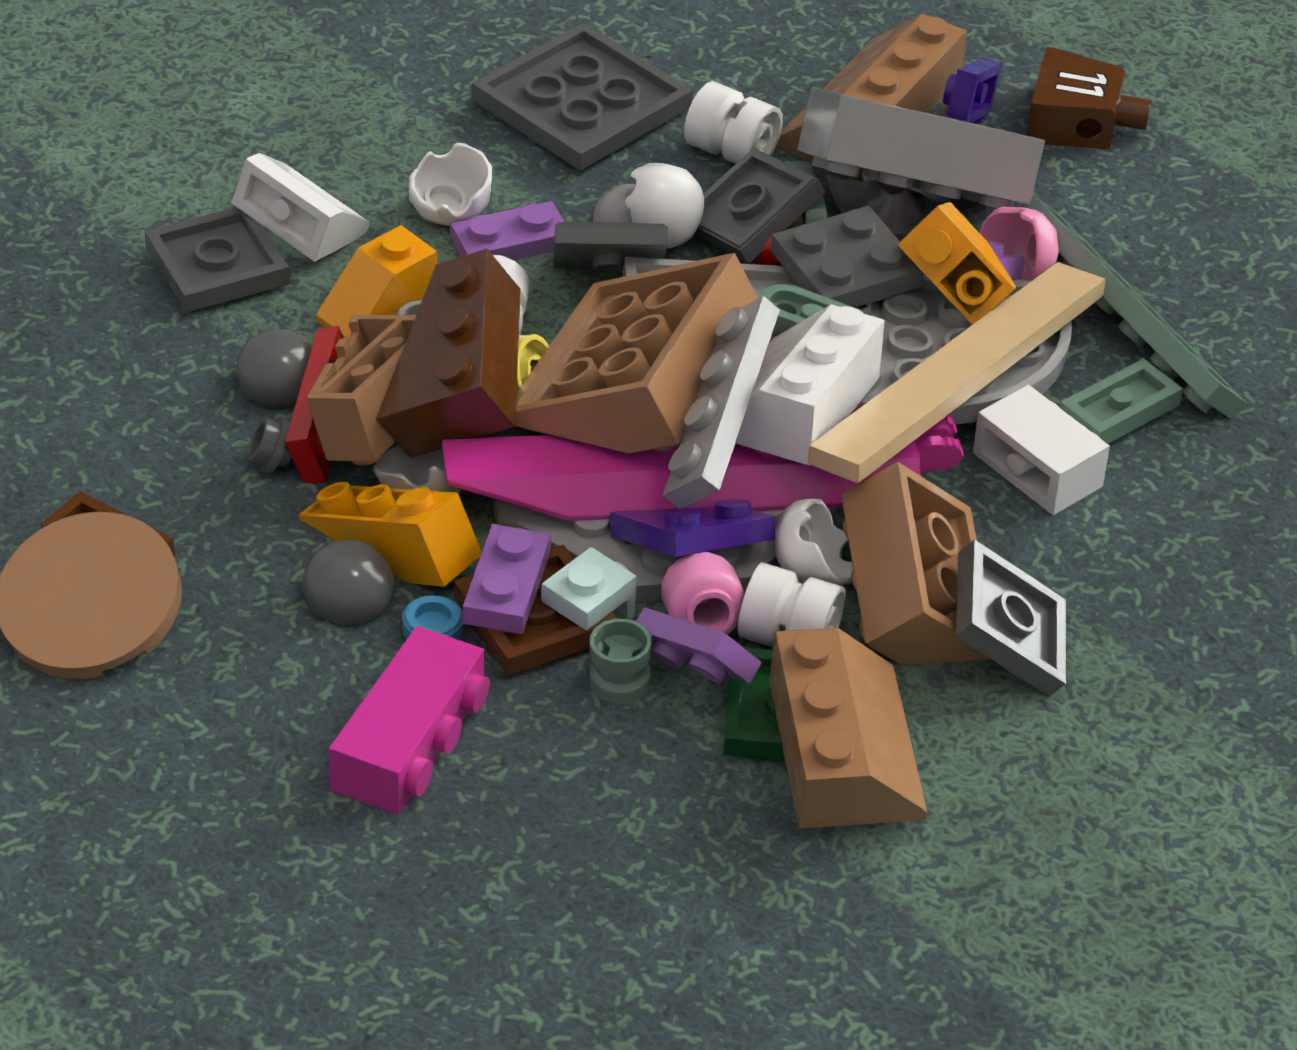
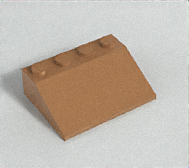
[515,253,758,453]

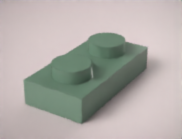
[1060,358,1183,444]

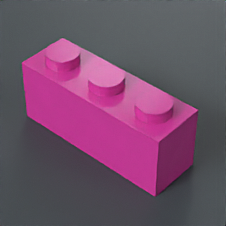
[329,626,490,815]

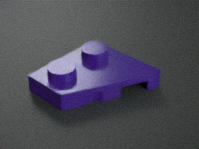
[943,58,1003,125]
[610,499,775,557]

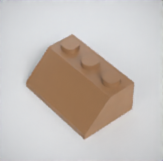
[841,461,991,664]
[769,628,927,829]

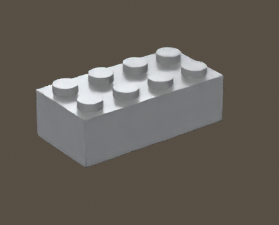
[797,87,1045,208]

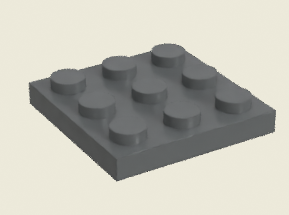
[472,22,693,171]

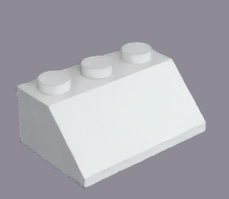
[735,304,885,466]

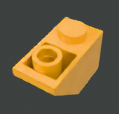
[898,202,1017,325]

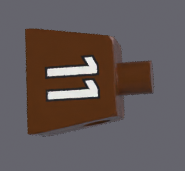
[1026,47,1152,149]

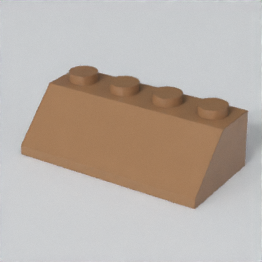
[776,14,967,182]

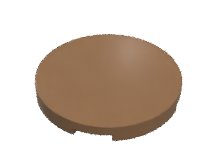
[0,512,182,680]

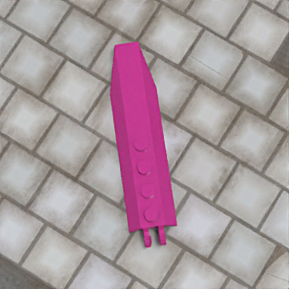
[442,414,964,521]

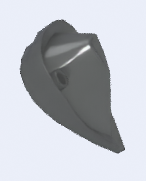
[826,177,933,242]

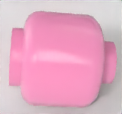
[661,552,745,635]

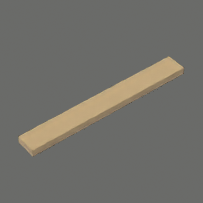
[808,262,1105,483]

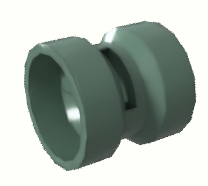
[590,618,651,704]

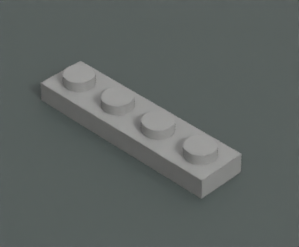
[662,296,780,509]

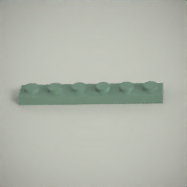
[1020,195,1247,418]

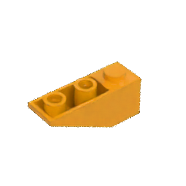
[298,482,482,587]

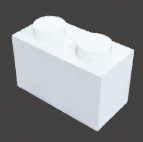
[973,384,1110,515]

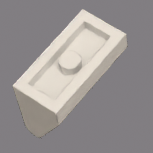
[231,153,370,262]

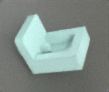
[541,547,637,631]

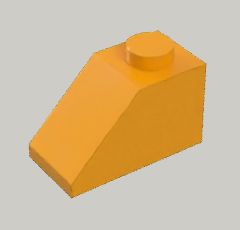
[316,225,437,338]

